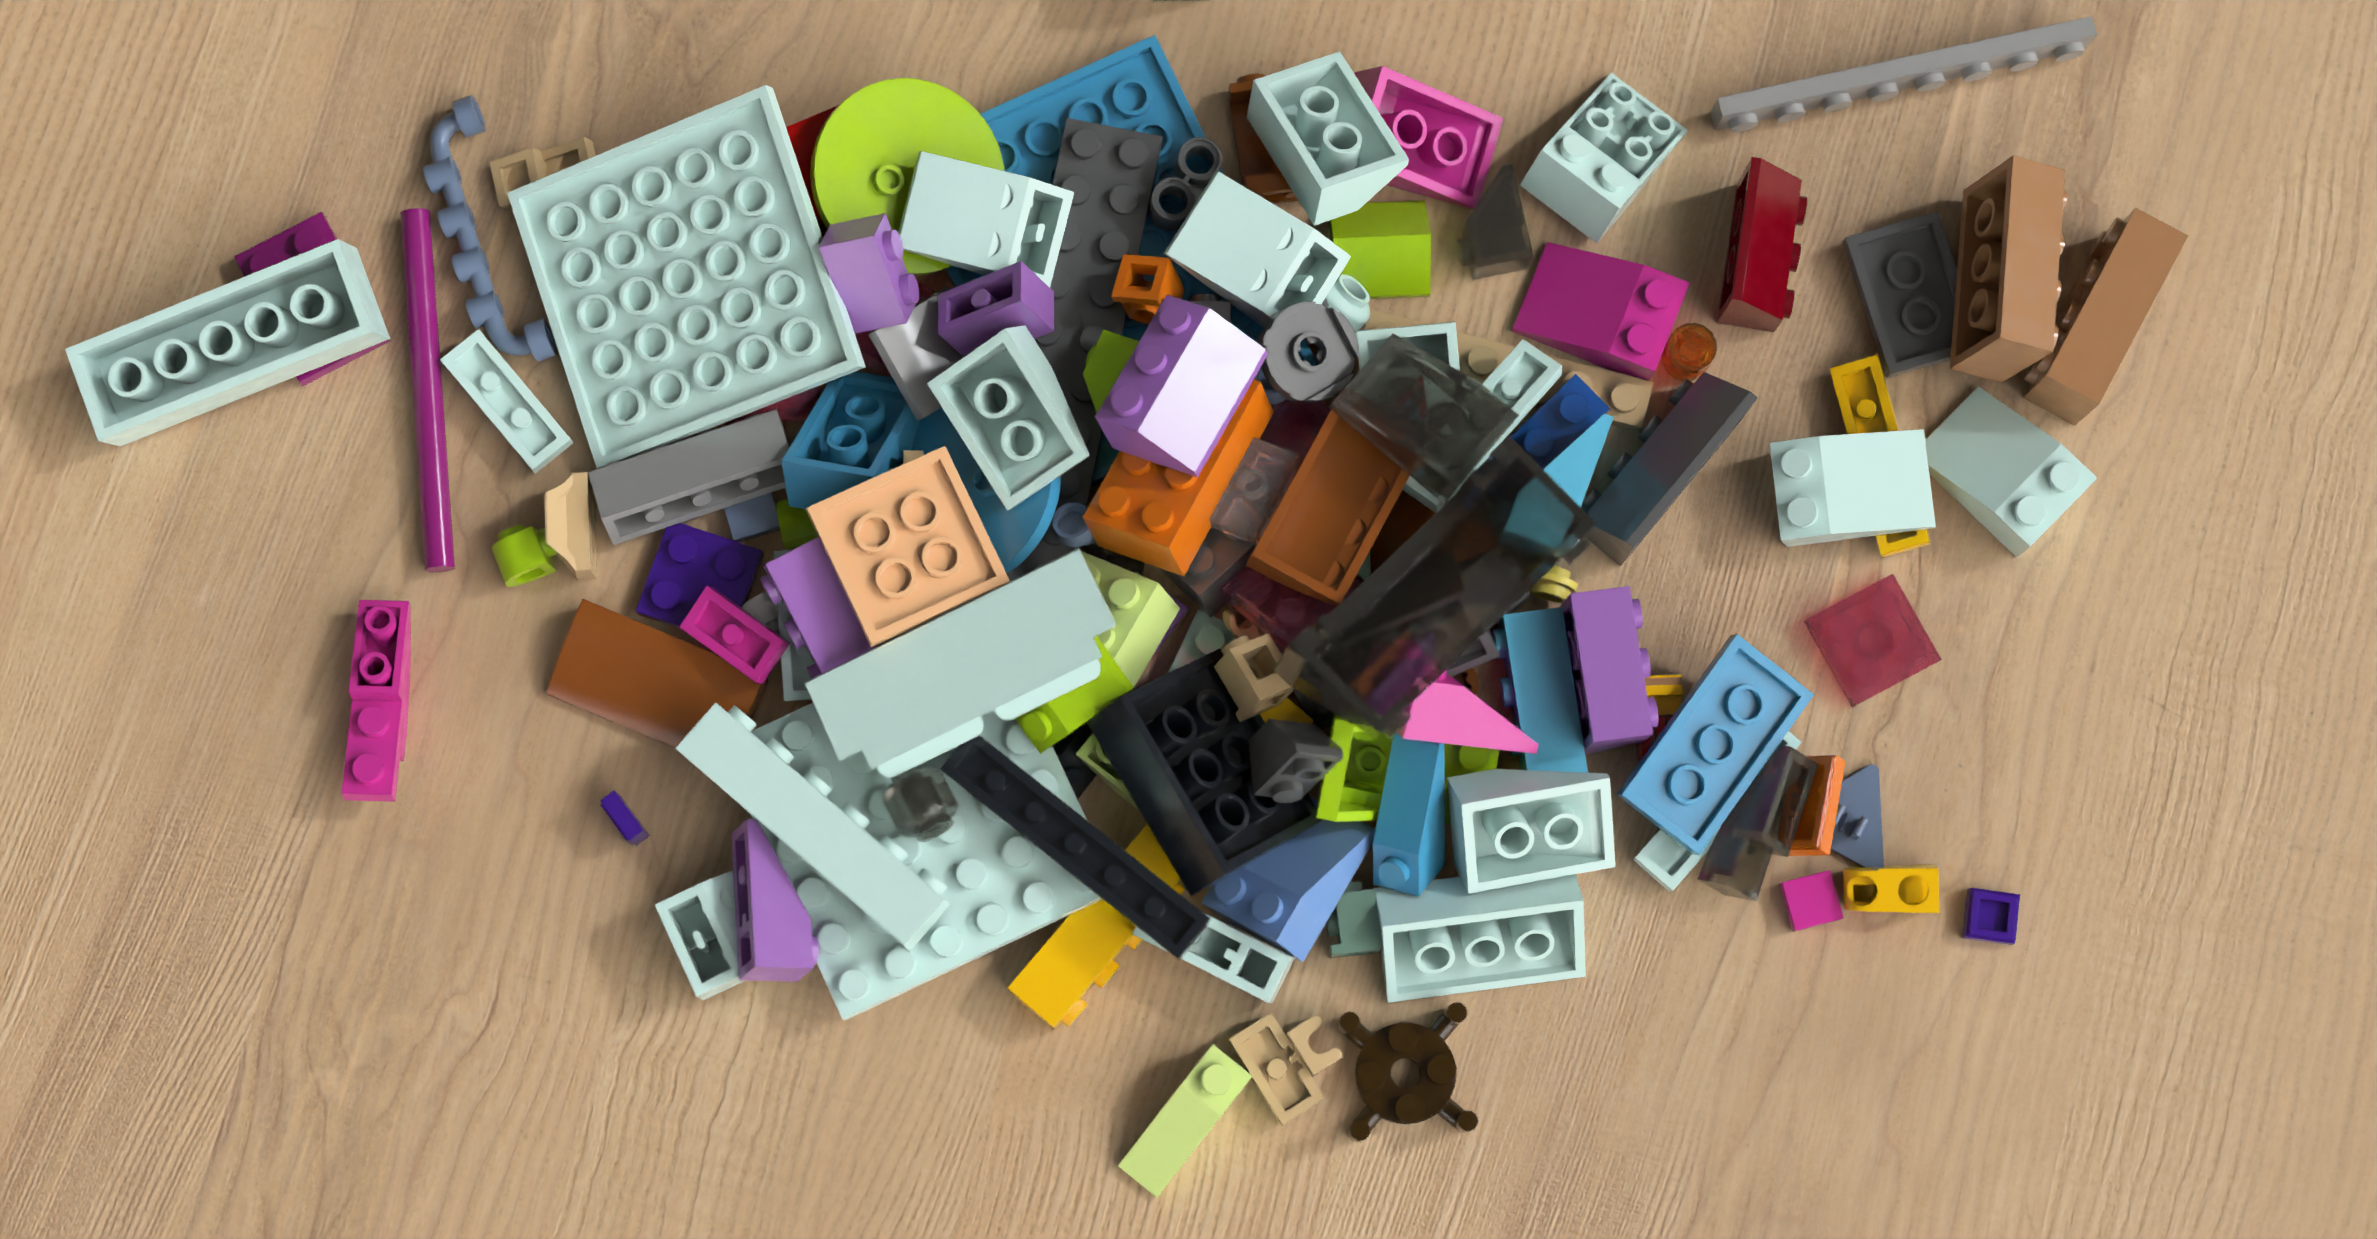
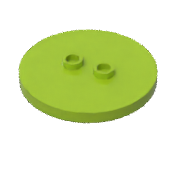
[810,78,1004,276]

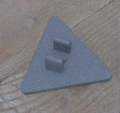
[1831,764,1884,868]

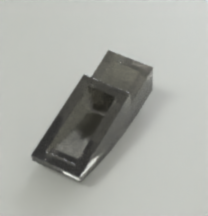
[1698,745,1818,901]

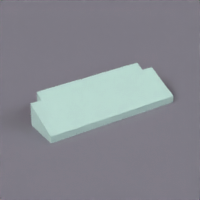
[805,548,1116,777]

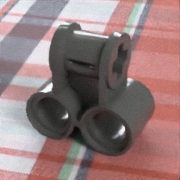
[1148,137,1222,231]

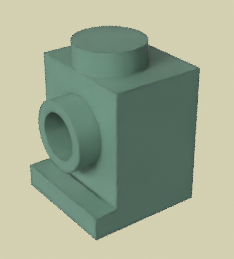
[1326,882,1382,959]

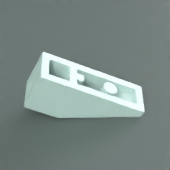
[1133,912,1295,1003]

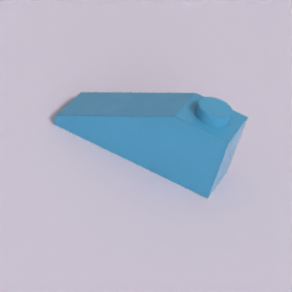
[1373,732,1445,897]

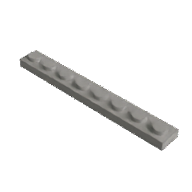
[1710,16,2097,133]

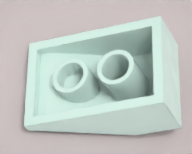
[927,325,1090,511]
[1925,386,2097,557]
[1770,429,1936,547]
[1447,769,1615,894]

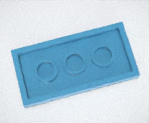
[1616,634,1814,855]

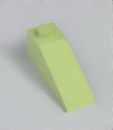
[1118,1044,1252,1197]

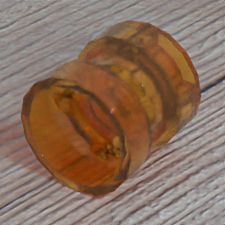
[1662,323,1717,381]

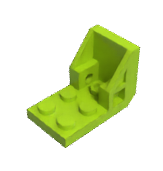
[1316,703,1500,825]

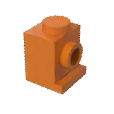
[1111,254,1185,324]

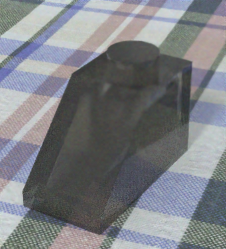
[1456,164,1534,280]

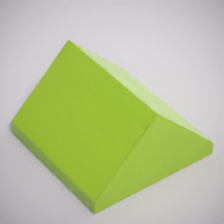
[1329,200,1431,299]

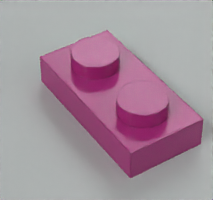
[679,586,790,684]

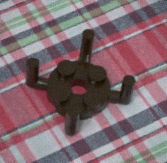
[1337,1002,1478,1142]

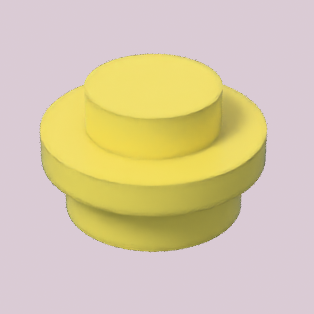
[1528,565,1578,604]

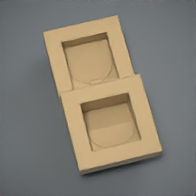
[490,137,596,209]

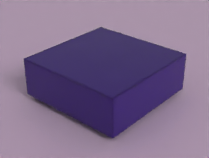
[600,790,650,846]
[1962,888,2020,945]

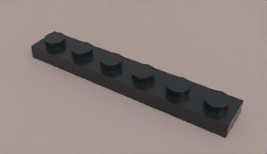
[940,735,1211,961]

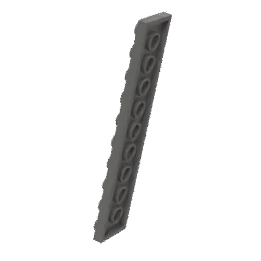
[1007,118,1162,581]

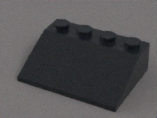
[1087,648,1323,897]

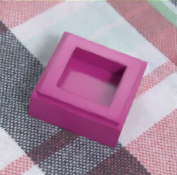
[1779,870,1844,932]

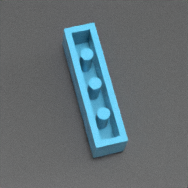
[1492,607,1588,773]

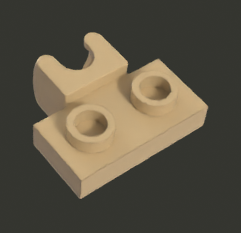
[1228,1012,1343,1126]

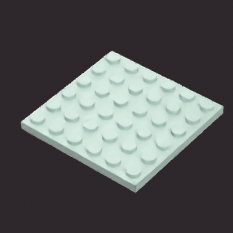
[507,85,866,469]
[750,703,1102,1021]

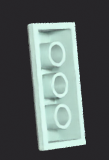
[1374,874,1586,1003]

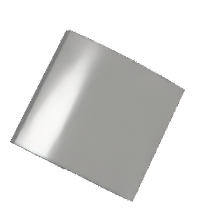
[868,286,964,421]

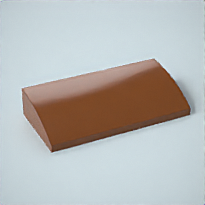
[1245,387,1431,607]
[546,599,769,748]

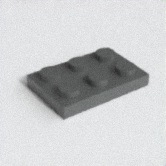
[1842,211,1957,379]

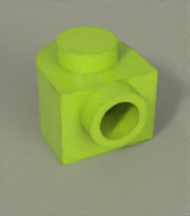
[491,525,558,587]

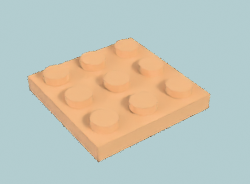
[807,446,1010,647]

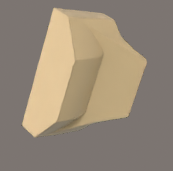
[544,472,598,580]

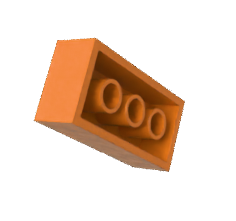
[1083,380,1274,576]

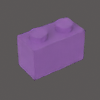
[819,213,919,334]
[938,261,1054,357]

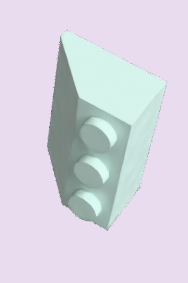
[1247,51,1409,226]

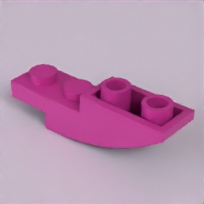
[341,600,411,802]

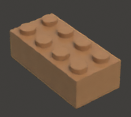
[1950,155,2067,383]
[2023,208,2188,426]

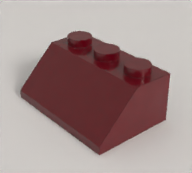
[1717,157,1807,332]

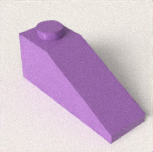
[731,819,819,982]

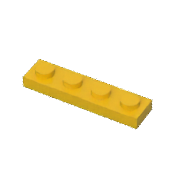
[1829,355,1931,557]

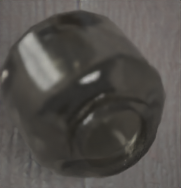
[882,766,958,842]

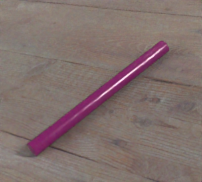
[400,208,455,572]

